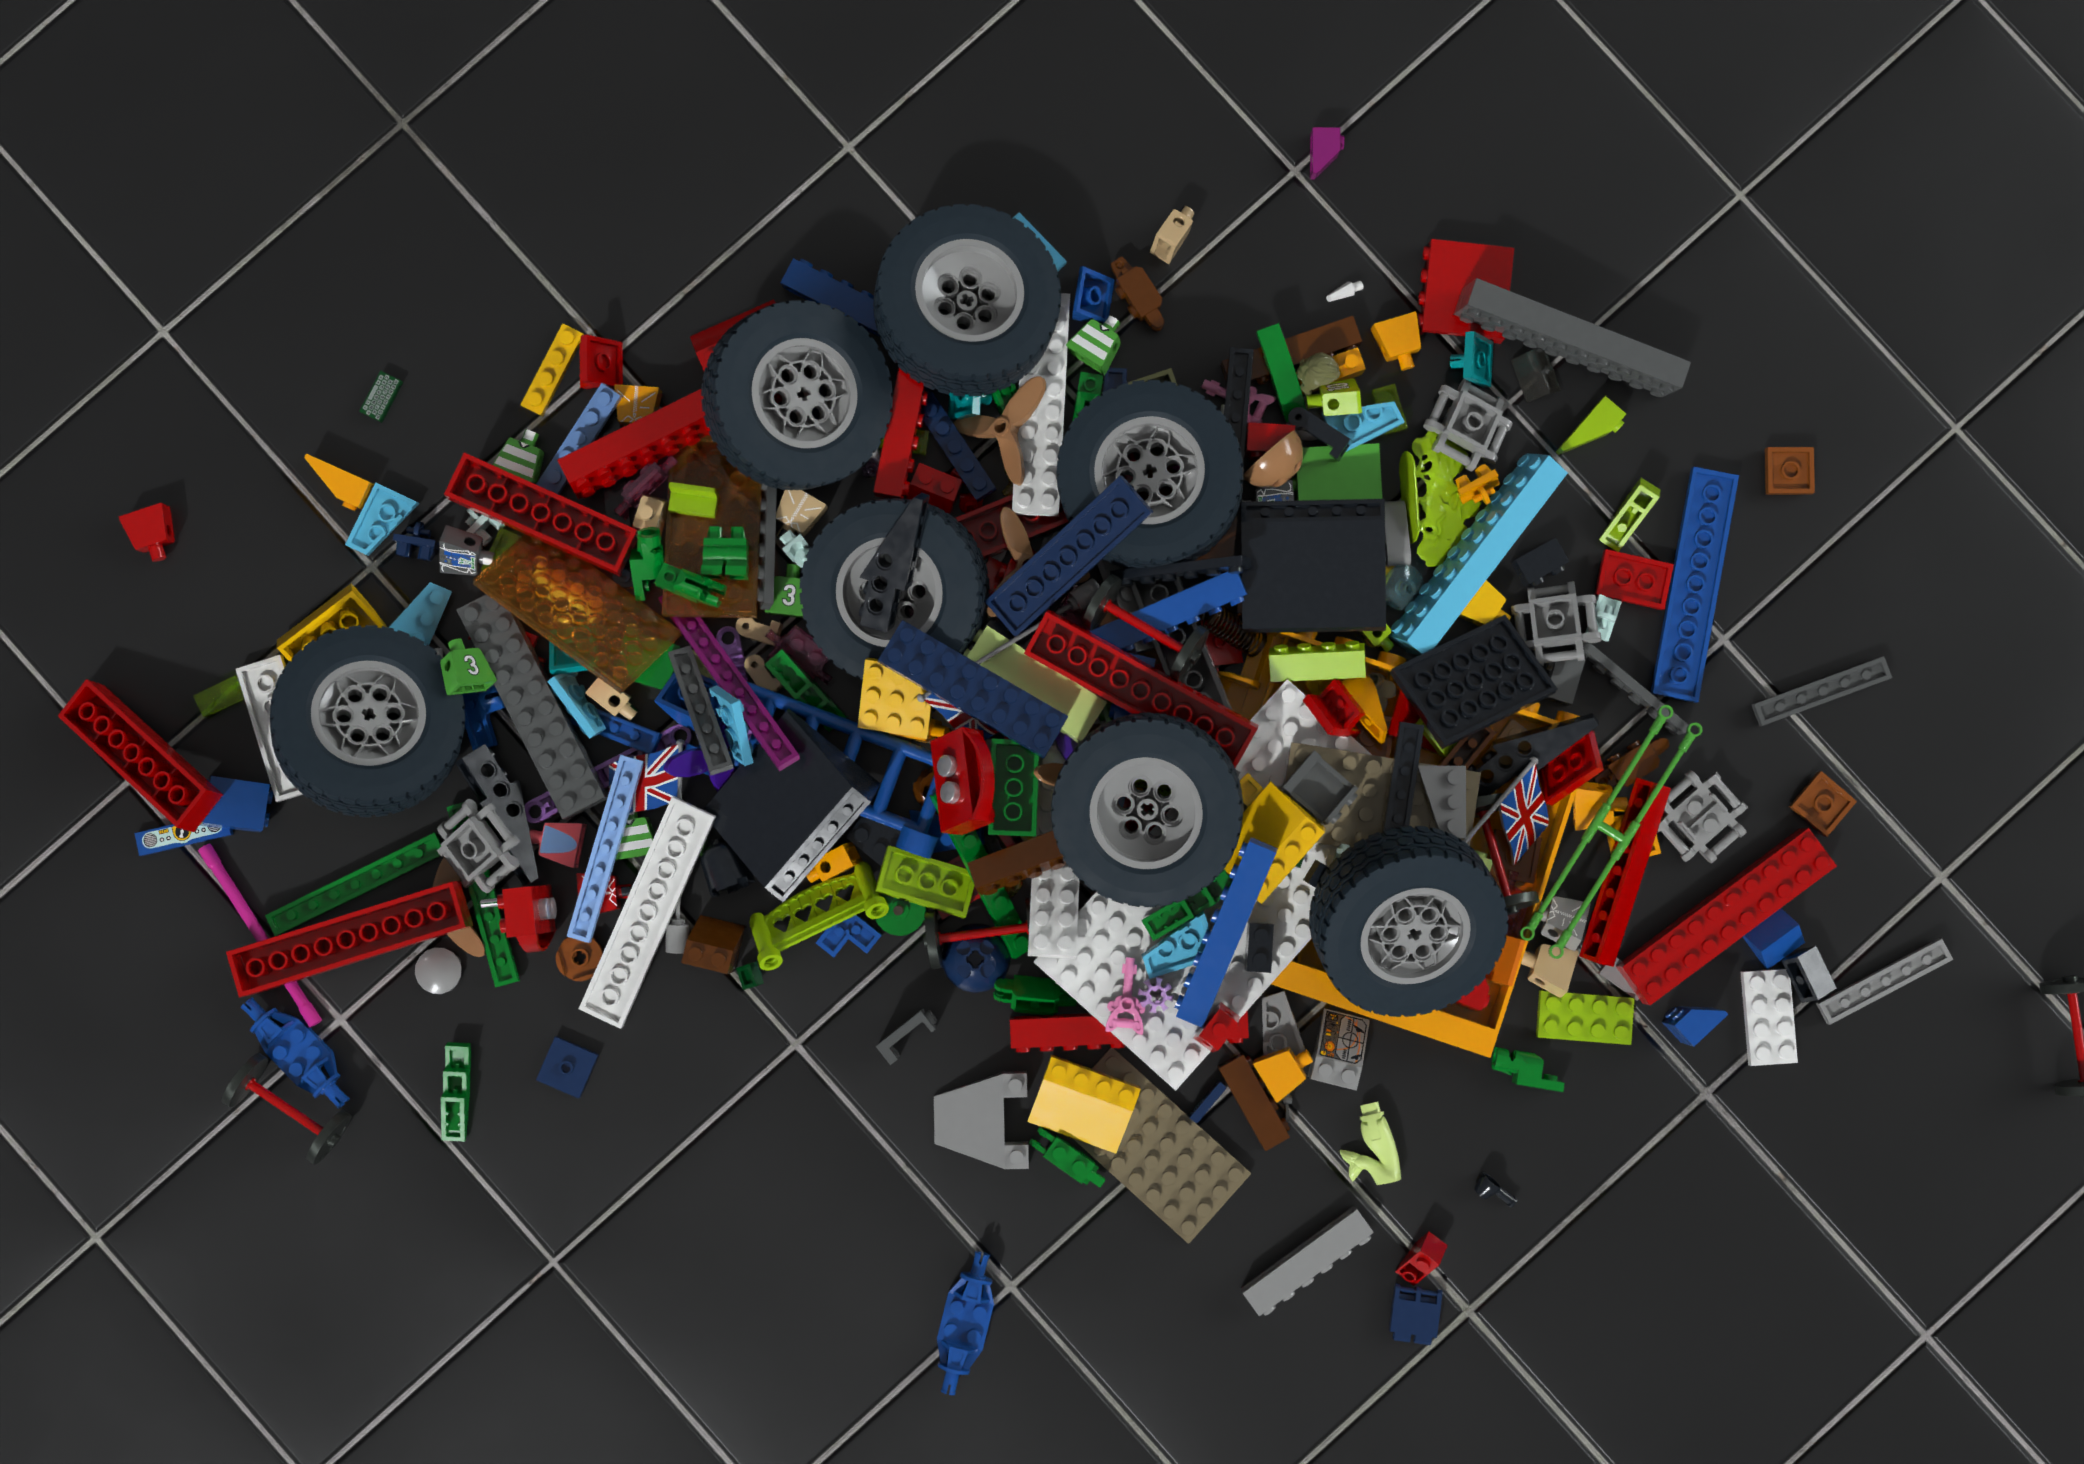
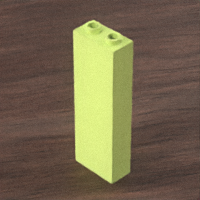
[963,626,1107,743]

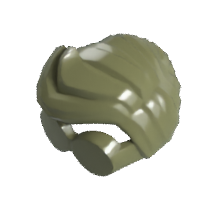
[1296,352,1341,395]

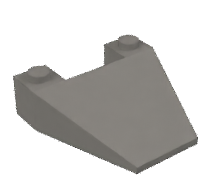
[934,1071,1029,1169]

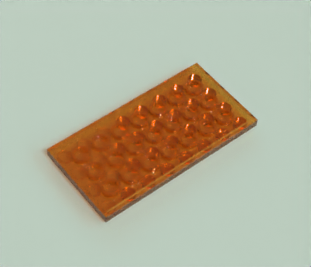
[662,435,762,618]
[473,534,681,694]

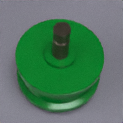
[876,894,927,936]

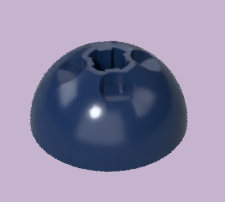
[942,923,1011,993]

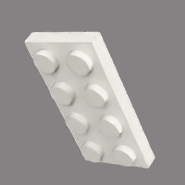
[1741,969,1798,1066]

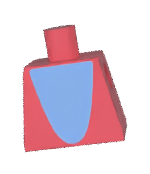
[530,823,587,868]

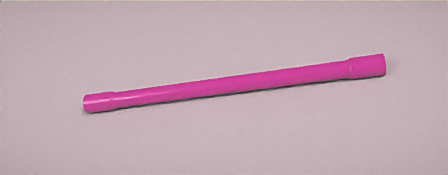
[198,843,322,1028]

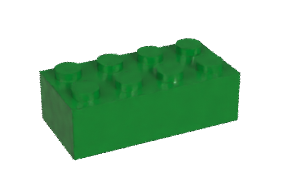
[988,739,1039,837]

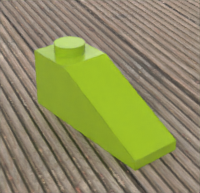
[1556,396,1626,455]
[1599,477,1660,552]

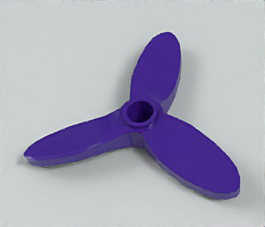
[664,720,736,792]

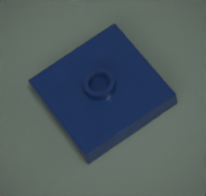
[536,1036,599,1099]

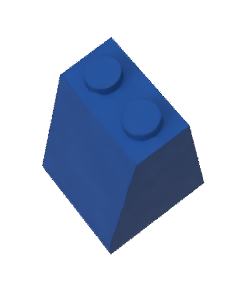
[199,776,273,832]

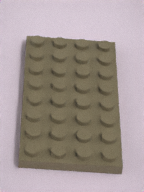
[1283,742,1481,848]
[1073,1047,1251,1244]

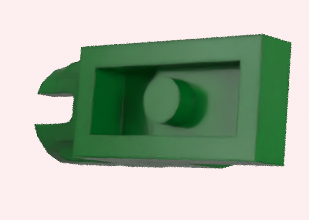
[1073,372,1104,420]
[629,527,665,601]
[654,563,727,608]
[1491,1047,1565,1092]

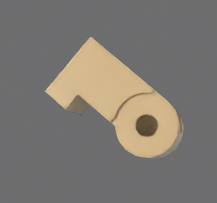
[736,616,783,647]
[744,655,784,692]

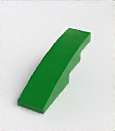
[1256,323,1307,423]
[764,649,847,732]
[1141,870,1233,941]
[441,1042,471,1142]

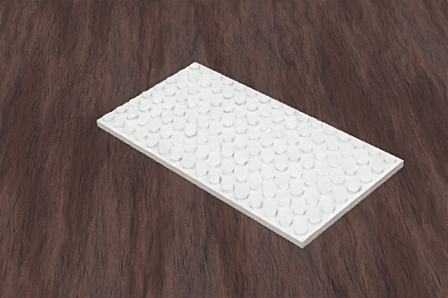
[1034,679,1372,1091]

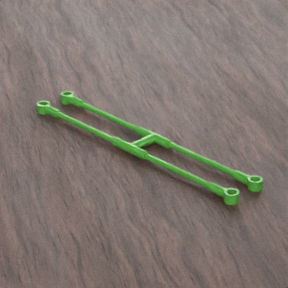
[1519,705,1702,959]

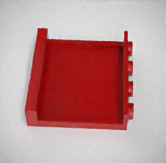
[1417,239,1514,344]

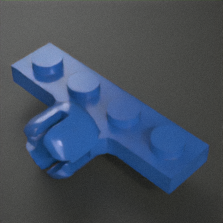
[461,684,505,751]

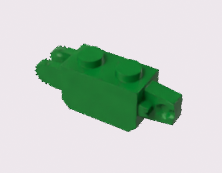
[993,975,1077,1016]
[1029,1126,1105,1187]

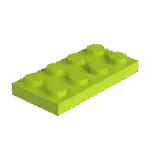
[875,846,974,918]
[1536,990,1634,1045]

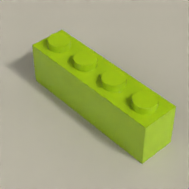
[1269,641,1366,682]

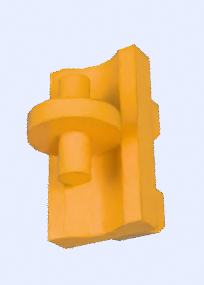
[1455,464,1500,505]

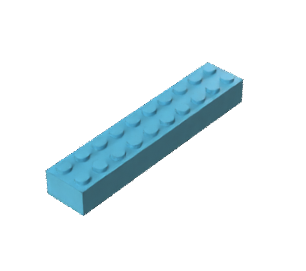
[1388,453,1568,656]

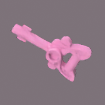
[1201,379,1276,423]
[1105,957,1145,1035]

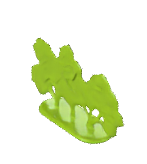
[1399,431,1482,567]

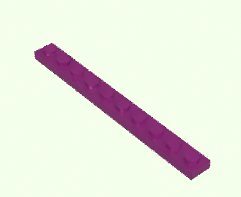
[658,592,800,771]

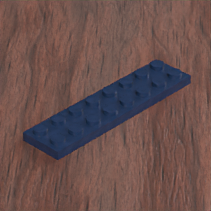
[984,475,1153,637]
[878,620,1068,758]

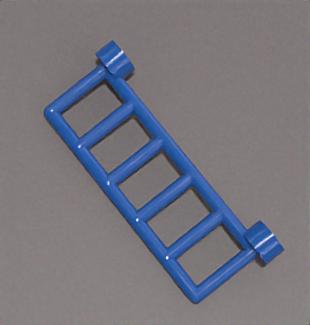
[684,682,939,859]

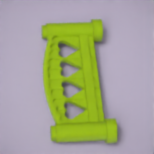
[749,862,889,971]

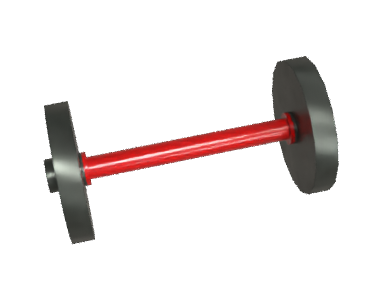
[1082,574,1209,682]
[1474,793,1540,915]
[923,897,1031,969]
[2039,975,2084,1097]
[221,1053,352,1165]

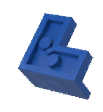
[816,914,883,958]

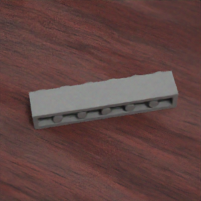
[1241,1206,1374,1316]

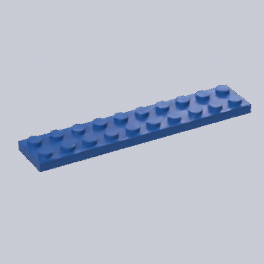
[1650,467,1739,703]

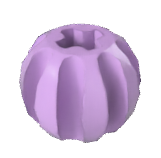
[1138,977,1174,1013]

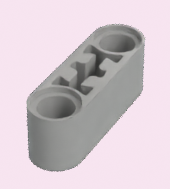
[1385,500,1411,566]

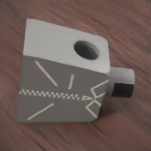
[1538,896,1590,951]

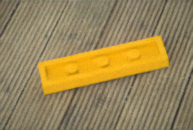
[521,323,584,417]

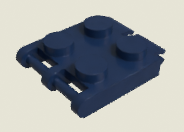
[1389,1283,1443,1345]

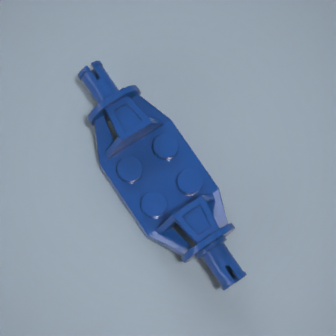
[241,997,350,1109]
[937,1251,994,1395]

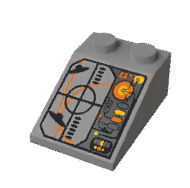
[1307,1008,1370,1091]

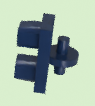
[393,521,440,561]

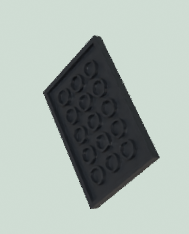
[1390,615,1558,749]

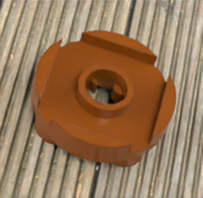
[556,937,604,981]

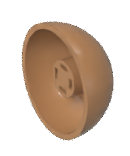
[1243,430,1303,489]

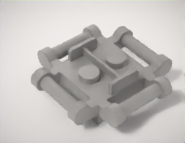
[1423,379,1513,472]
[1511,581,1602,666]
[1658,770,1748,864]
[437,799,520,893]

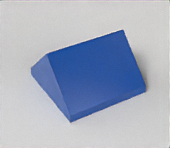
[1072,266,1115,324]
[1743,908,1805,970]

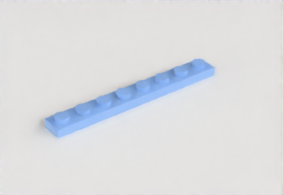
[567,755,645,943]

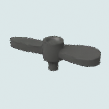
[1279,1094,1292,1122]

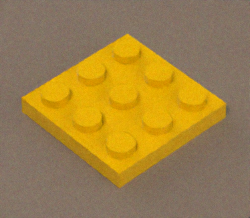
[857,657,932,739]

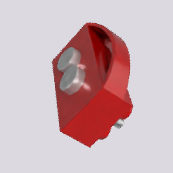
[930,727,995,835]
[480,885,557,953]

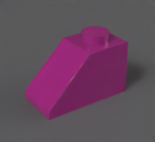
[1310,127,1344,180]

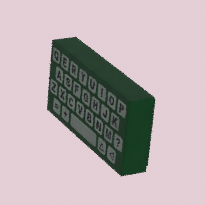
[359,370,403,423]

